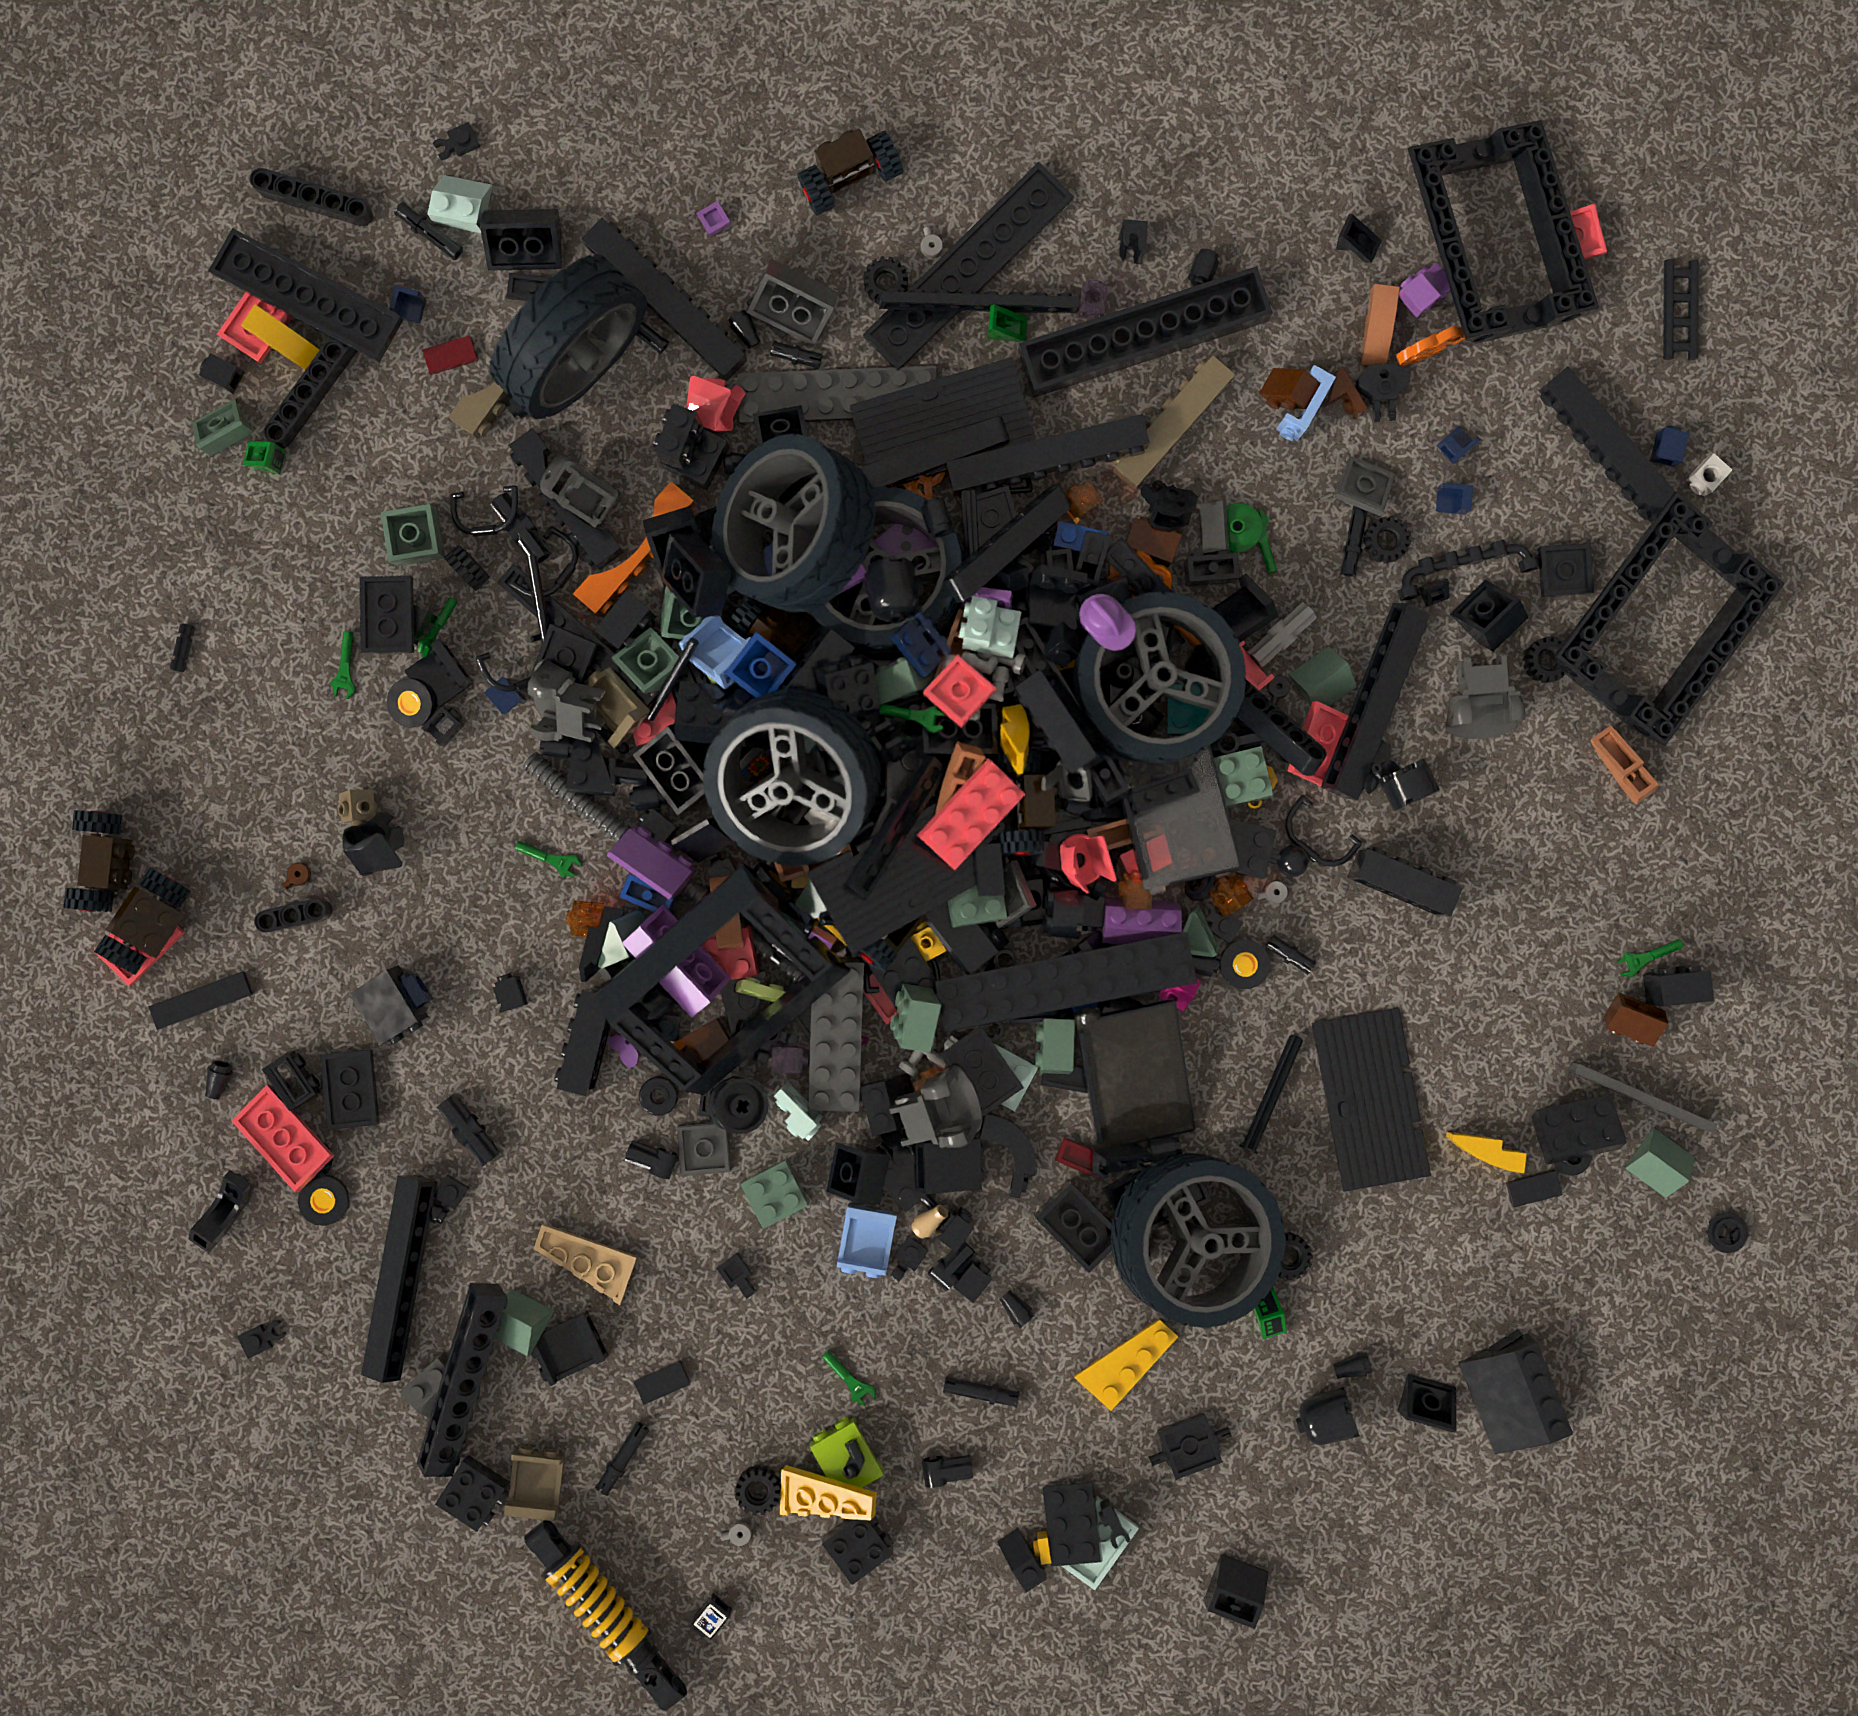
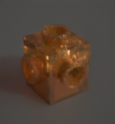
[1210,873,1254,917]
[566,900,604,937]

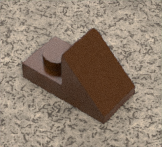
[1325,366,1367,419]

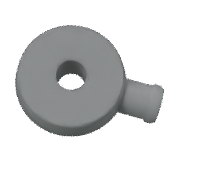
[920,227,943,258]
[1256,880,1288,904]
[720,1521,752,1546]

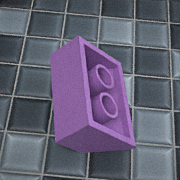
[607,826,697,900]
[1102,897,1182,944]

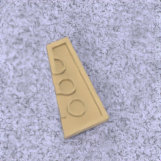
[533,1223,638,1305]

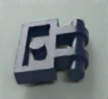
[890,610,952,678]

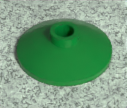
[1227,503,1263,553]

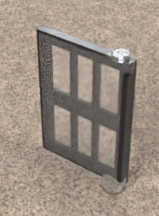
[1109,736,1242,895]

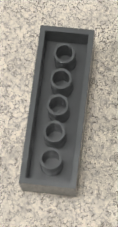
[808,956,864,1112]

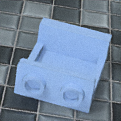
[1276,365,1336,441]
[679,616,751,689]
[836,1204,897,1278]

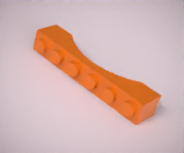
[573,481,696,617]

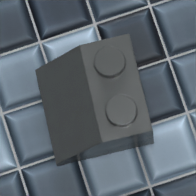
[400,1352,448,1418]

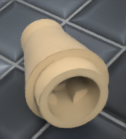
[911,1205,948,1239]

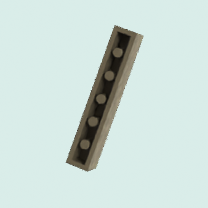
[1112,355,1235,491]

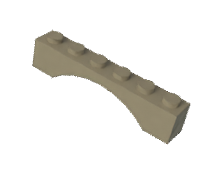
[448,382,509,440]

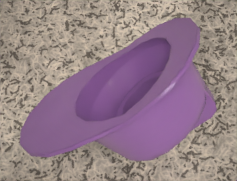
[1079,594,1136,651]

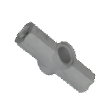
[1247,602,1317,668]

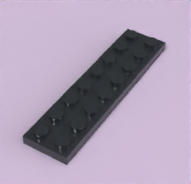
[208,228,404,363]

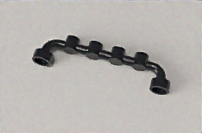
[1398,540,1541,601]

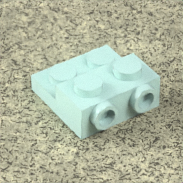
[959,596,1021,658]
[774,1082,823,1141]

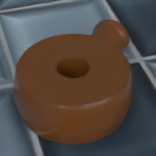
[282,862,311,889]

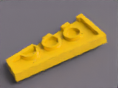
[1073,1319,1178,1411]
[780,1465,877,1520]

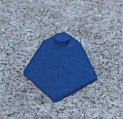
[724,632,796,698]

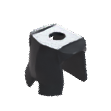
[342,812,404,876]

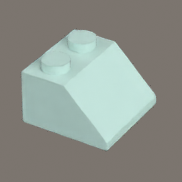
[428,175,492,233]

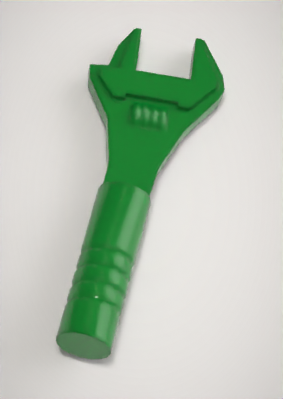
[1258,509,1278,574]
[417,598,458,658]
[330,631,355,699]
[880,704,945,733]
[515,841,582,878]
[1617,939,1684,978]
[822,1350,876,1406]

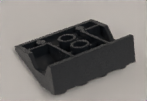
[1458,1334,1573,1454]

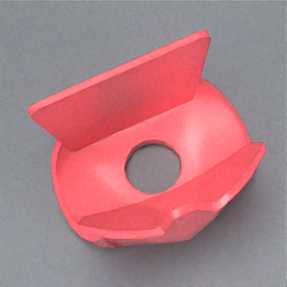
[685,376,746,432]
[1060,834,1117,893]

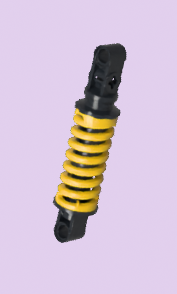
[524,1520,687,1711]

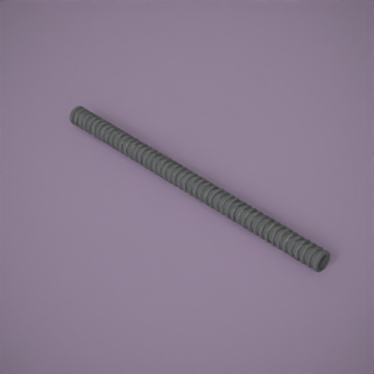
[523,752,805,985]

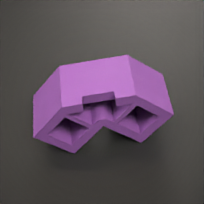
[1398,262,1451,318]

